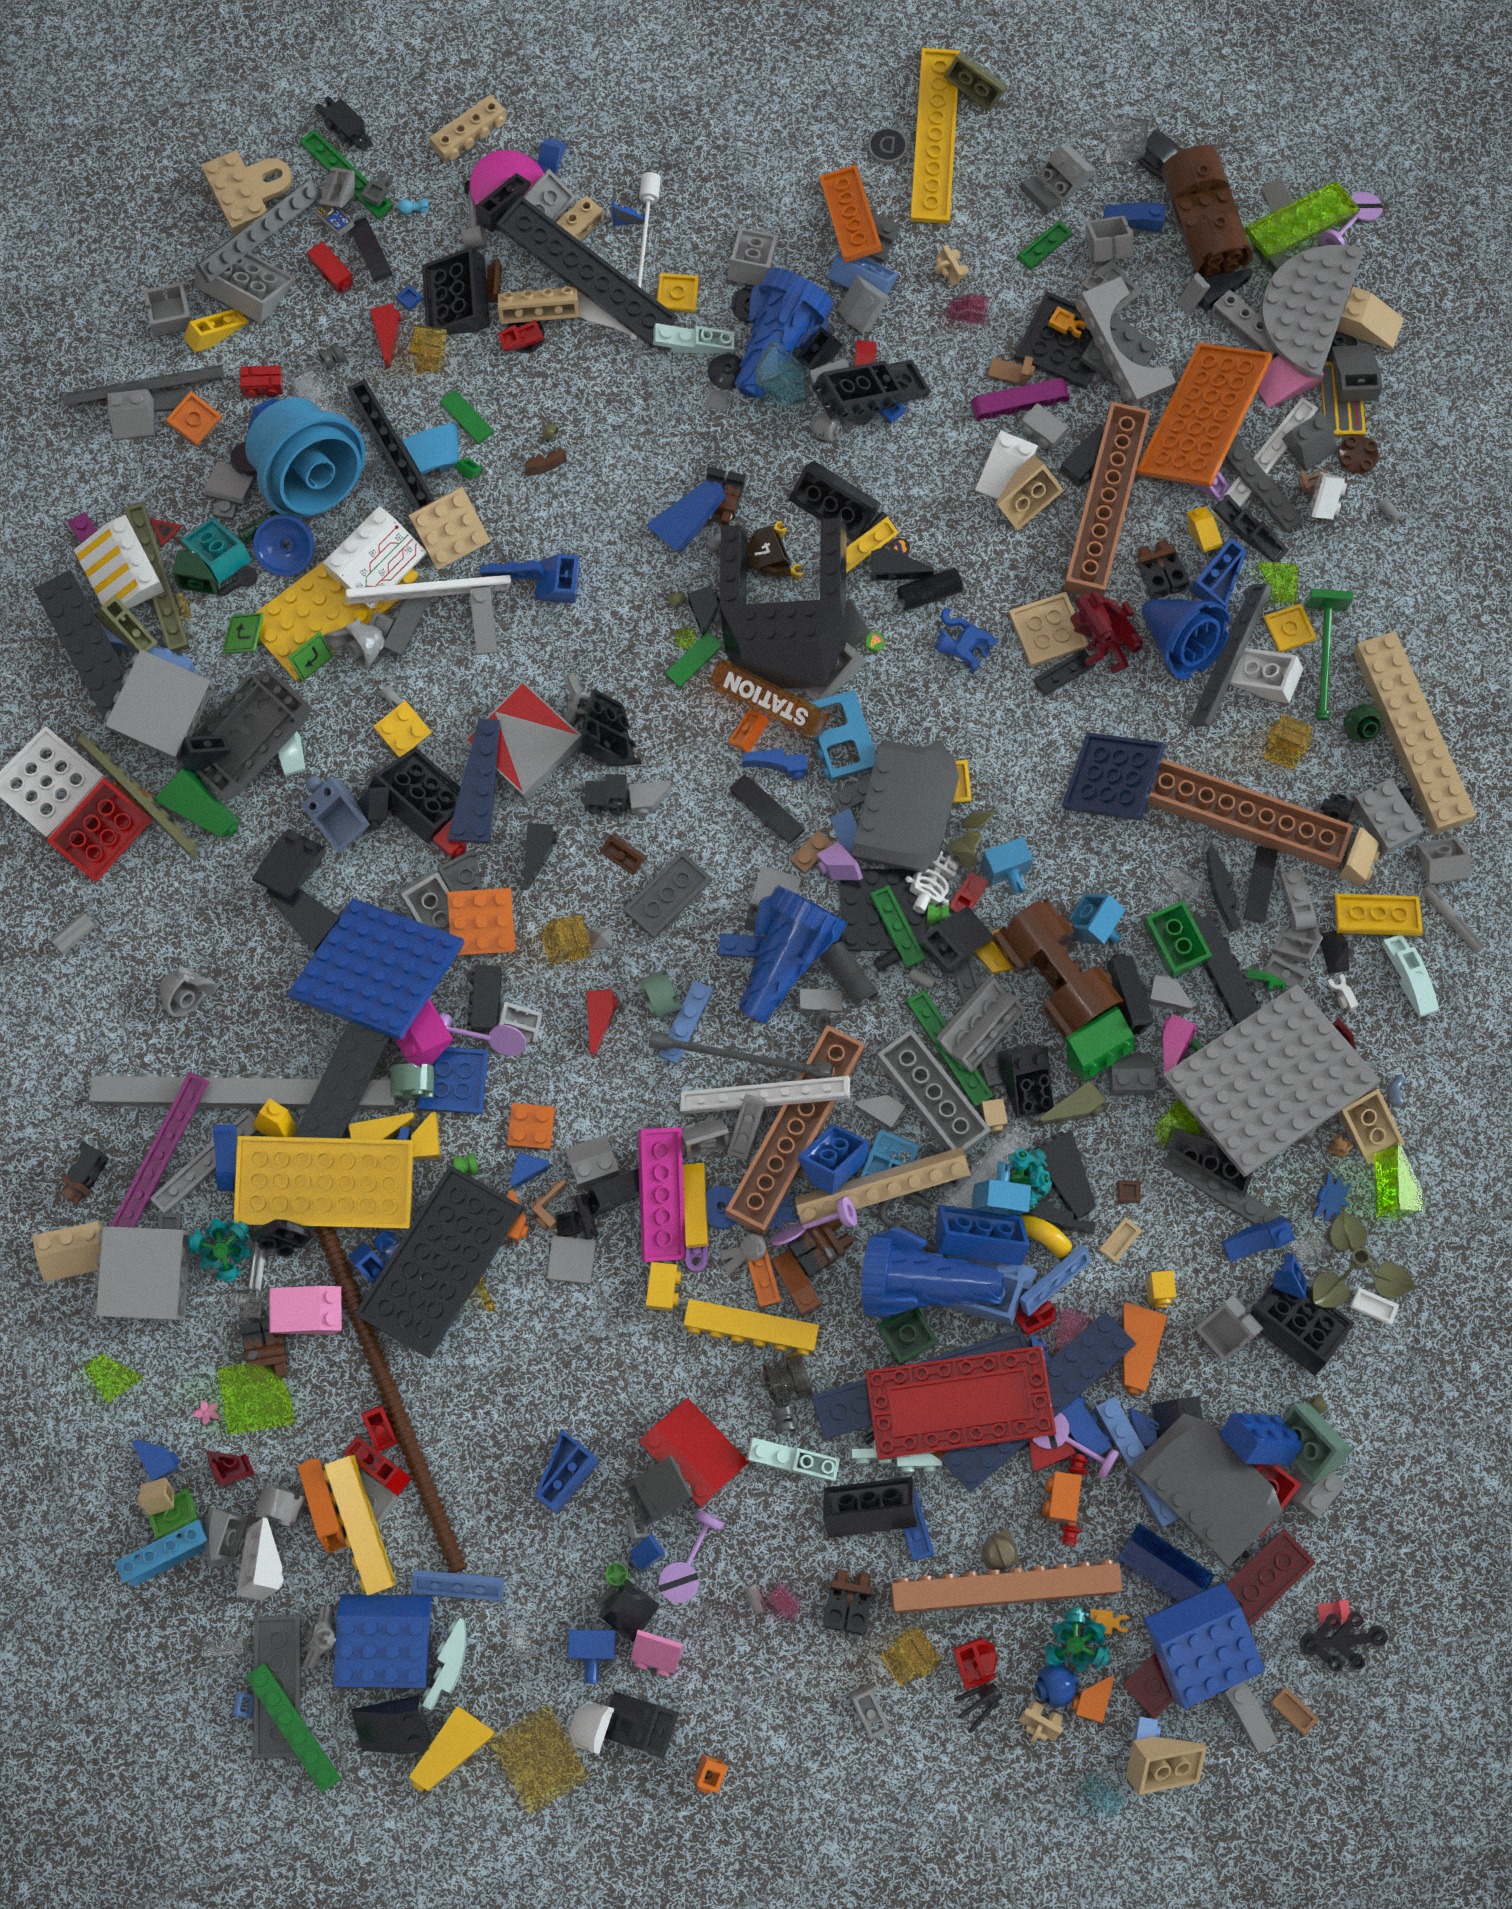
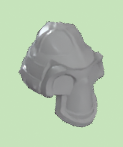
[324,618,385,668]
[160,966,217,1017]

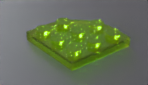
[217,1363,296,1435]

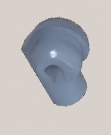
[1386,1075,1406,1107]

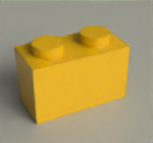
[646,1262,682,1312]
[1146,1271,1176,1309]

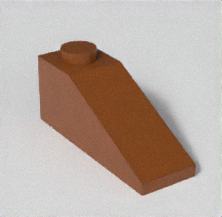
[770,1250,821,1317]

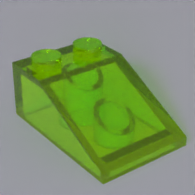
[1374,1144,1424,1219]

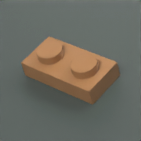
[790,830,834,874]

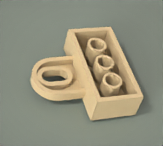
[201,150,292,235]

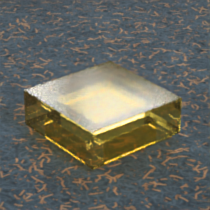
[175,593,192,620]

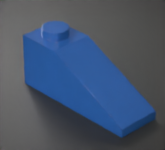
[1103,201,1166,233]

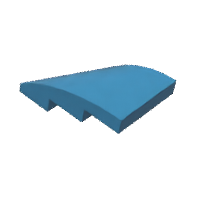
[402,423,459,476]
[860,1129,920,1177]

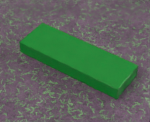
[1017,220,1073,270]
[440,390,494,445]
[665,632,722,688]

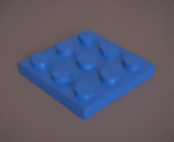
[417,1047,489,1115]

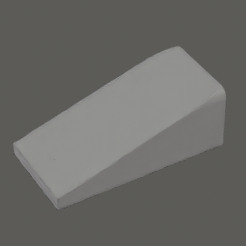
[799,989,843,1013]
[849,1685,890,1740]

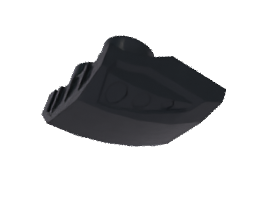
[1135,128,1184,181]
[251,1219,314,1257]
[599,1579,660,1642]

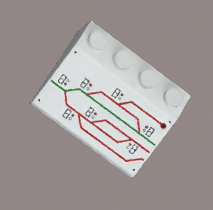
[323,506,427,610]

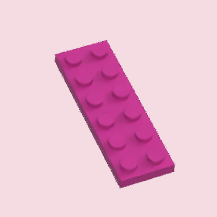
[638,1127,686,1262]

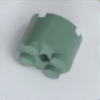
[638,969,682,1018]
[390,1063,434,1100]

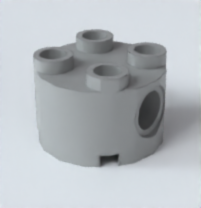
[255,1482,306,1526]

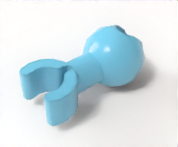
[397,199,429,215]

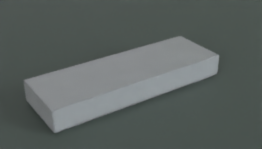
[727,1094,766,1160]

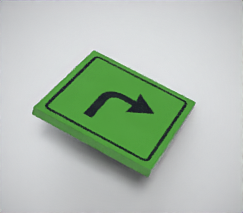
[222,613,264,654]
[288,631,334,682]

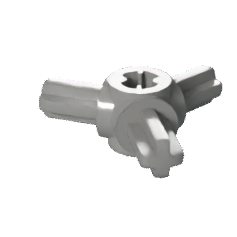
[563,673,590,726]
[303,1606,336,1669]

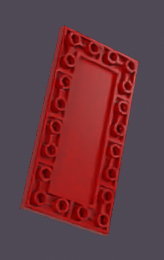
[865,1345,1057,1461]

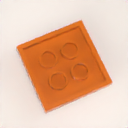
[447,888,515,955]

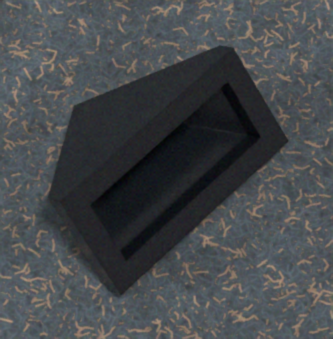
[1320,930,1349,974]

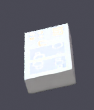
[315,205,355,237]

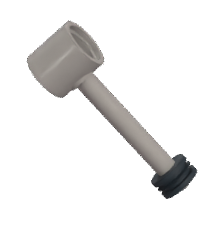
[462,180,487,248]

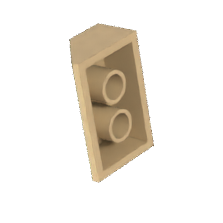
[32,1221,103,1282]

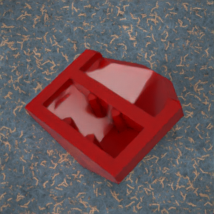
[1015,1296,1056,1336]
[953,1637,998,1690]

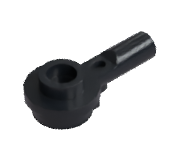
[220,566,258,596]

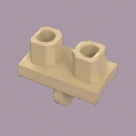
[934,245,969,286]
[1018,1701,1063,1743]

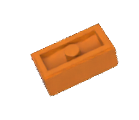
[727,710,769,753]

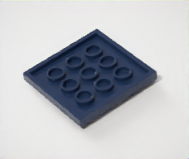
[1062,732,1166,821]

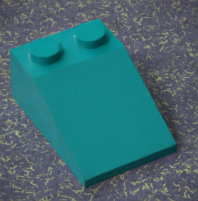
[180,517,252,583]

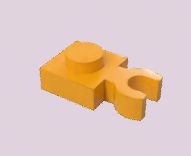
[1048,306,1086,338]
[1089,1609,1129,1634]

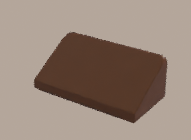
[486,258,502,303]
[600,834,647,875]

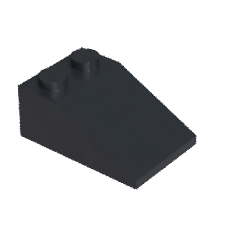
[252,829,324,899]
[351,1695,430,1754]

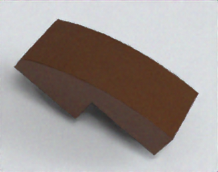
[524,448,567,476]

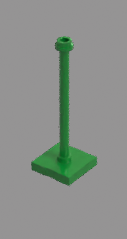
[1304,588,1353,721]

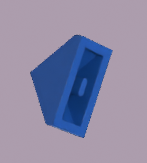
[537,138,567,175]
[510,1153,551,1190]

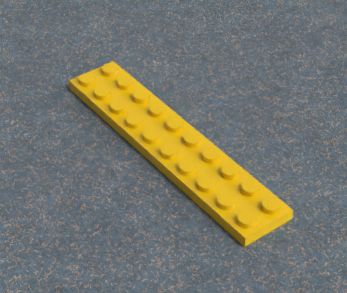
[910,48,960,224]

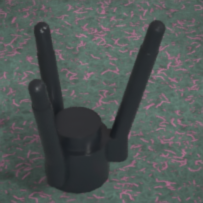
[954,1682,1003,1733]

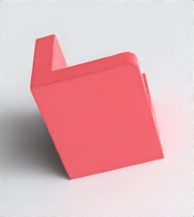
[1317,1600,1350,1626]

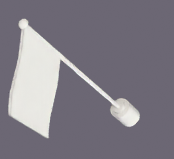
[578,172,661,340]

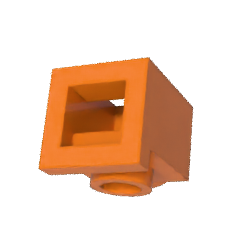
[693,1754,728,1794]

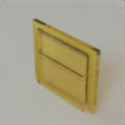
[489,1704,590,1815]

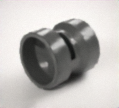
[318,342,346,370]
[771,1407,797,1434]

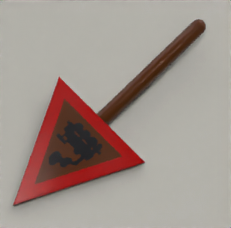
[150,518,188,550]

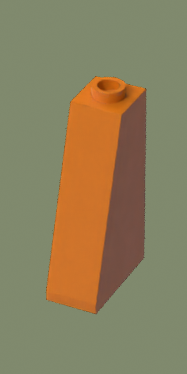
[1121,1302,1168,1396]
[298,1458,347,1554]

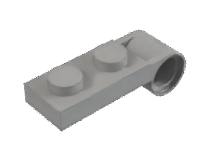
[1280,870,1317,931]

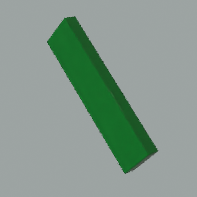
[869,885,926,969]

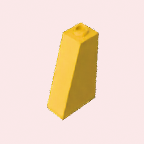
[409,1706,496,1792]

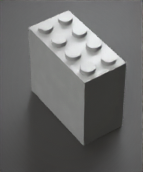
[104,649,214,761]
[93,1226,191,1320]

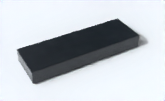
[1033,649,1096,697]

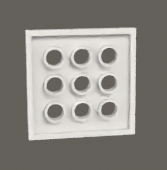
[0,726,107,838]

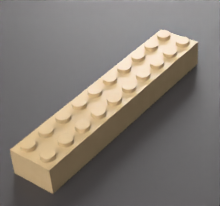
[1353,631,1476,836]

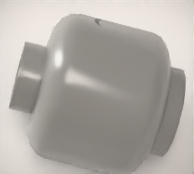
[811,413,842,442]

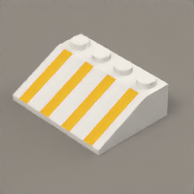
[74,515,165,609]

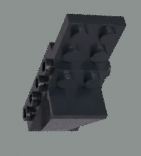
[812,359,931,425]

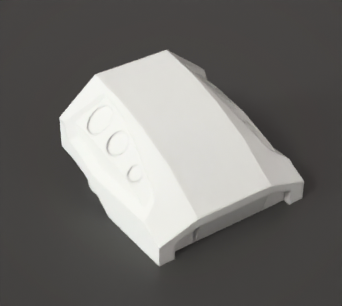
[569,1701,614,1754]

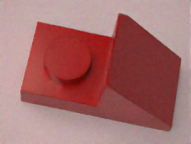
[361,1405,398,1452]

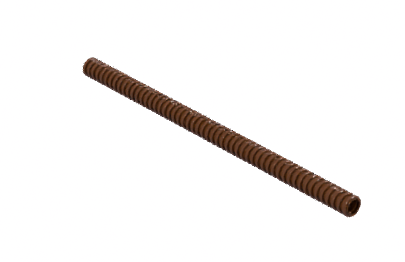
[315,1226,468,1573]

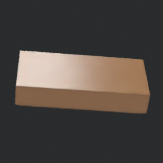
[1269,1686,1319,1736]

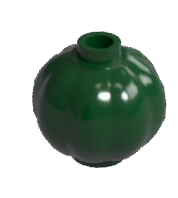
[1343,704,1383,743]

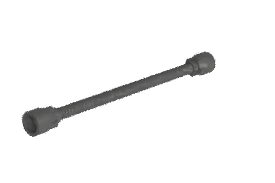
[649,1031,833,1079]

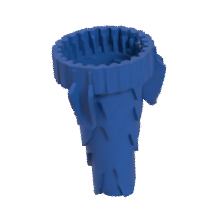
[734,267,834,399]
[739,885,848,1024]
[862,1227,1005,1318]

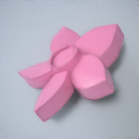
[193,1400,220,1425]

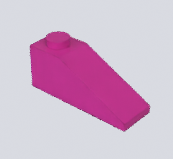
[1162,1014,1198,1073]

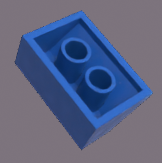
[798,1124,870,1195]

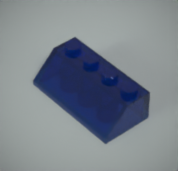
[1115,1523,1215,1603]

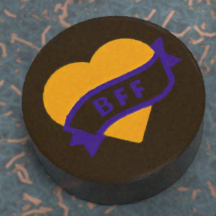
[889,538,910,556]

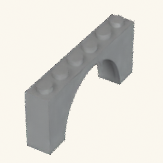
[1075,277,1176,406]

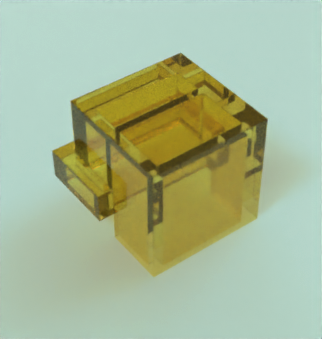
[409,324,447,375]
[1263,714,1313,770]
[540,915,591,964]
[880,1626,941,1687]

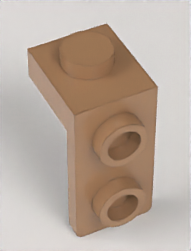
[988,356,1035,386]
[1299,469,1327,497]
[532,1179,568,1231]

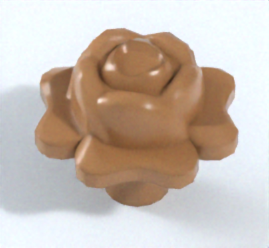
[1326,1134,1353,1157]

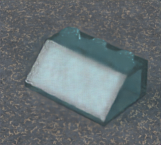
[755,341,807,406]

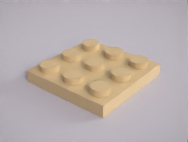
[408,486,491,570]
[1008,592,1088,667]

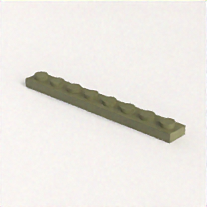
[124,502,190,653]
[77,734,199,859]

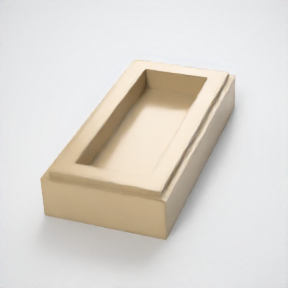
[1098,1217,1142,1264]

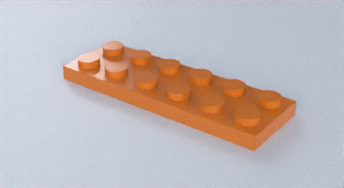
[819,164,883,263]

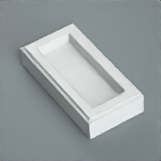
[1350,1287,1399,1326]

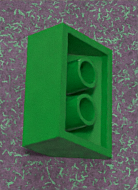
[1143,900,1212,979]
[1066,1006,1134,1081]

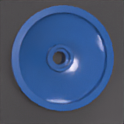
[253,514,315,576]

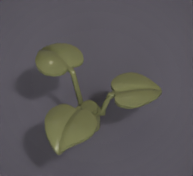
[943,810,995,868]
[1312,1211,1415,1308]

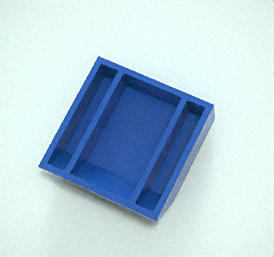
[1143,1582,1265,1709]
[333,1594,432,1689]

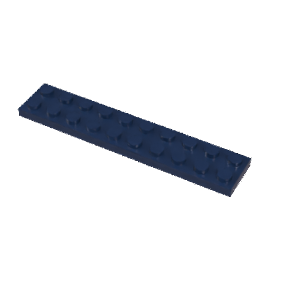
[940,1311,1136,1494]
[811,1330,1027,1440]

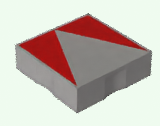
[465,680,582,800]

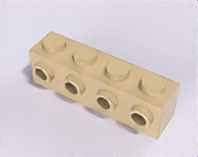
[429,94,506,163]
[536,195,604,269]
[498,286,580,324]

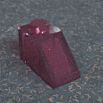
[946,294,990,325]
[1053,1306,1093,1353]
[765,1582,801,1621]

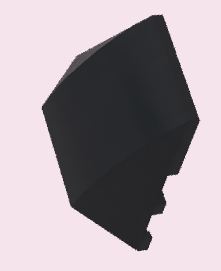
[581,689,642,767]

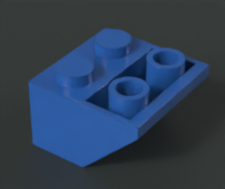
[535,554,580,603]

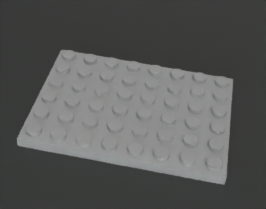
[1162,984,1381,1177]

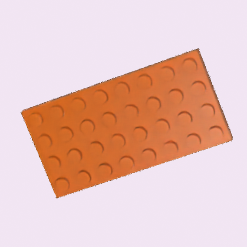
[1136,343,1273,487]

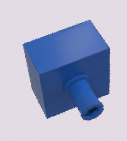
[568,1629,617,1684]

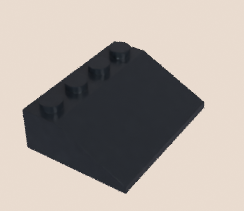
[422,246,490,336]
[368,747,461,844]
[1249,1281,1355,1376]

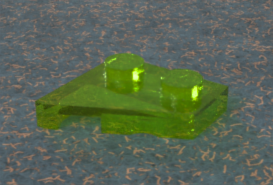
[1258,561,1298,604]
[1153,1099,1202,1147]
[83,1354,144,1403]

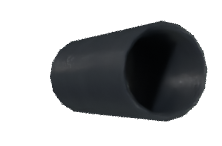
[897,567,963,611]

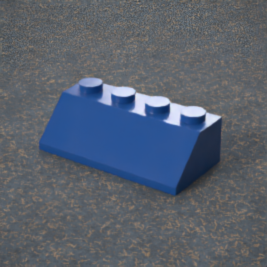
[935,1205,1030,1266]

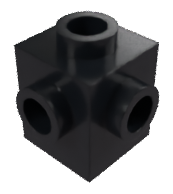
[1320,793,1355,823]

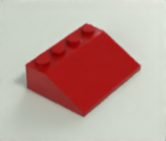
[46,776,153,882]
[639,1398,749,1509]

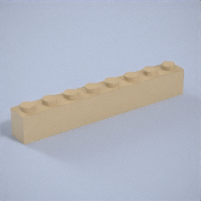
[795,1147,971,1226]

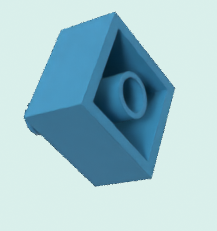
[981,837,1033,895]
[1069,893,1126,944]
[972,1162,1031,1216]

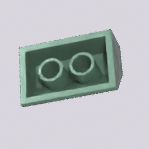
[1283,1403,1353,1484]

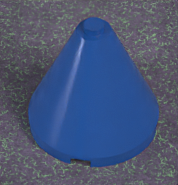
[1142,599,1231,679]

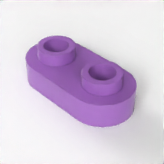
[685,1246,708,1273]

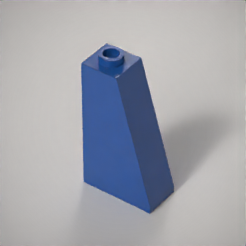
[646,480,727,553]

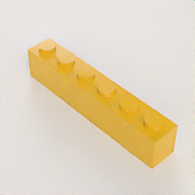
[684,1299,819,1356]
[323,1455,397,1596]

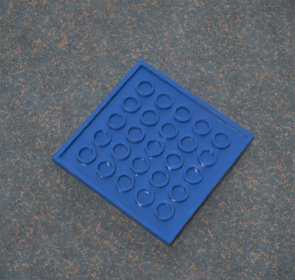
[287,898,464,1041]

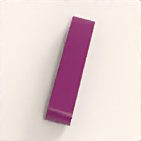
[970,378,1070,422]

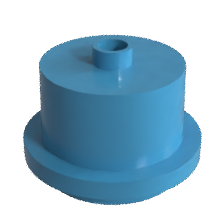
[245,397,365,518]

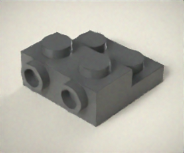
[869,209,901,263]

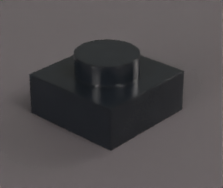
[557,1210,580,1237]

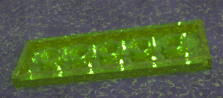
[1244,180,1360,260]

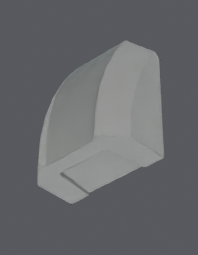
[204,1507,249,1567]

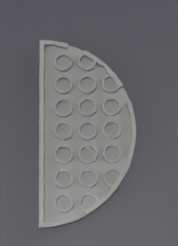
[1261,245,1365,379]

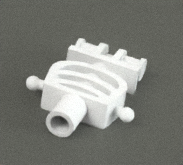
[905,851,959,913]

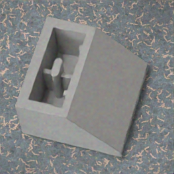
[1036,144,1096,202]

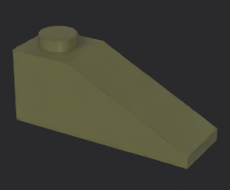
[94,595,158,654]
[1037,1080,1106,1126]

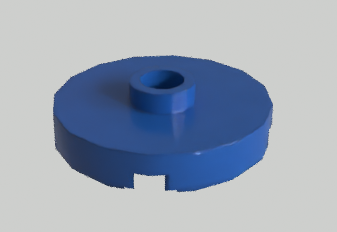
[706,1186,737,1229]

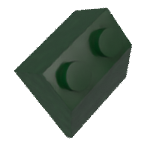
[172,550,220,595]

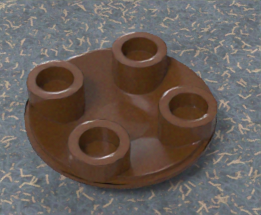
[1338,435,1379,474]

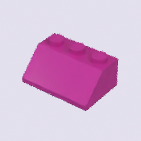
[394,998,453,1067]

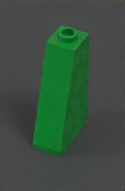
[155,769,241,837]

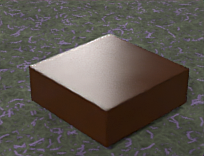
[1118,1180,1140,1203]

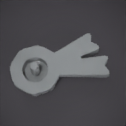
[720,1234,766,1276]

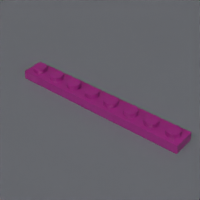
[109,1071,210,1228]

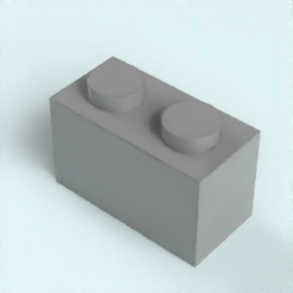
[1020,403,1068,451]

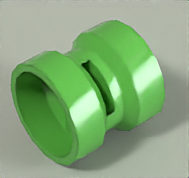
[926,904,949,925]
[453,1152,479,1175]
[605,1563,629,1587]

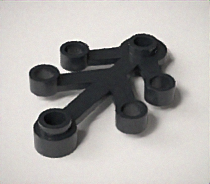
[1299,1611,1388,1672]

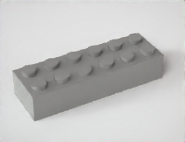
[876,1029,991,1154]

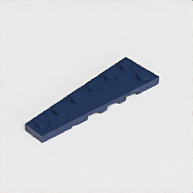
[448,719,500,844]

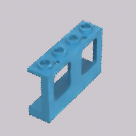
[805,690,876,784]
[114,1520,208,1587]

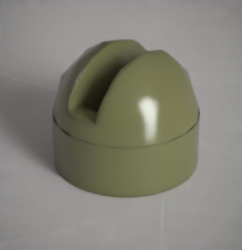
[542,424,559,442]
[668,593,684,608]
[1309,1394,1328,1413]

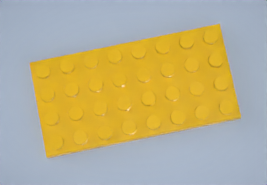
[256,559,418,682]
[234,1136,414,1229]

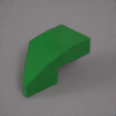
[1246,967,1286,990]

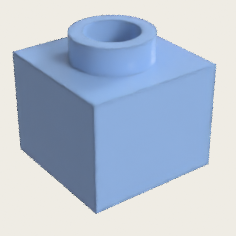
[1134,1717,1161,1740]

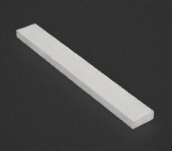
[1210,397,1319,525]
[345,575,511,604]
[680,1076,850,1114]

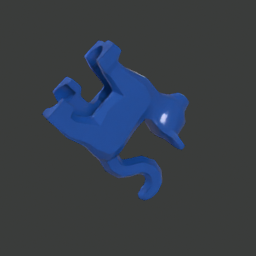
[934,608,998,674]

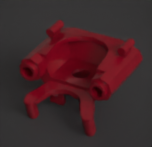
[1070,591,1144,674]

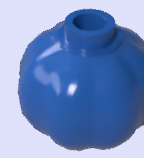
[1035,1665,1079,1708]

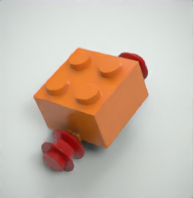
[1042,1454,1091,1547]

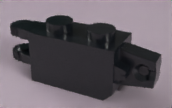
[315,96,372,151]

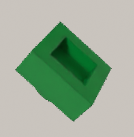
[455,457,484,479]

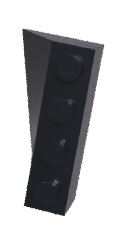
[1165,1126,1254,1197]

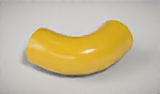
[1019,1214,1072,1258]

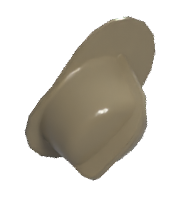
[979,1527,1019,1571]

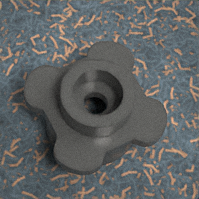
[811,1008,836,1034]

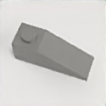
[470,587,497,655]
[1221,1681,1278,1754]

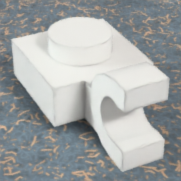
[1326,974,1359,1013]

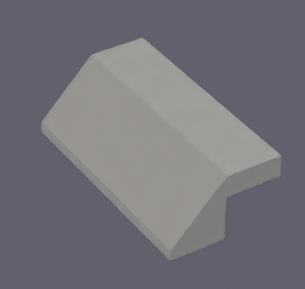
[935,976,1026,1072]

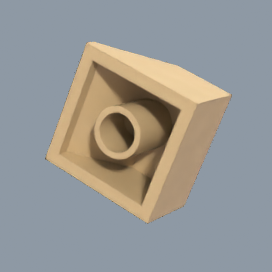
[1338,827,1380,886]

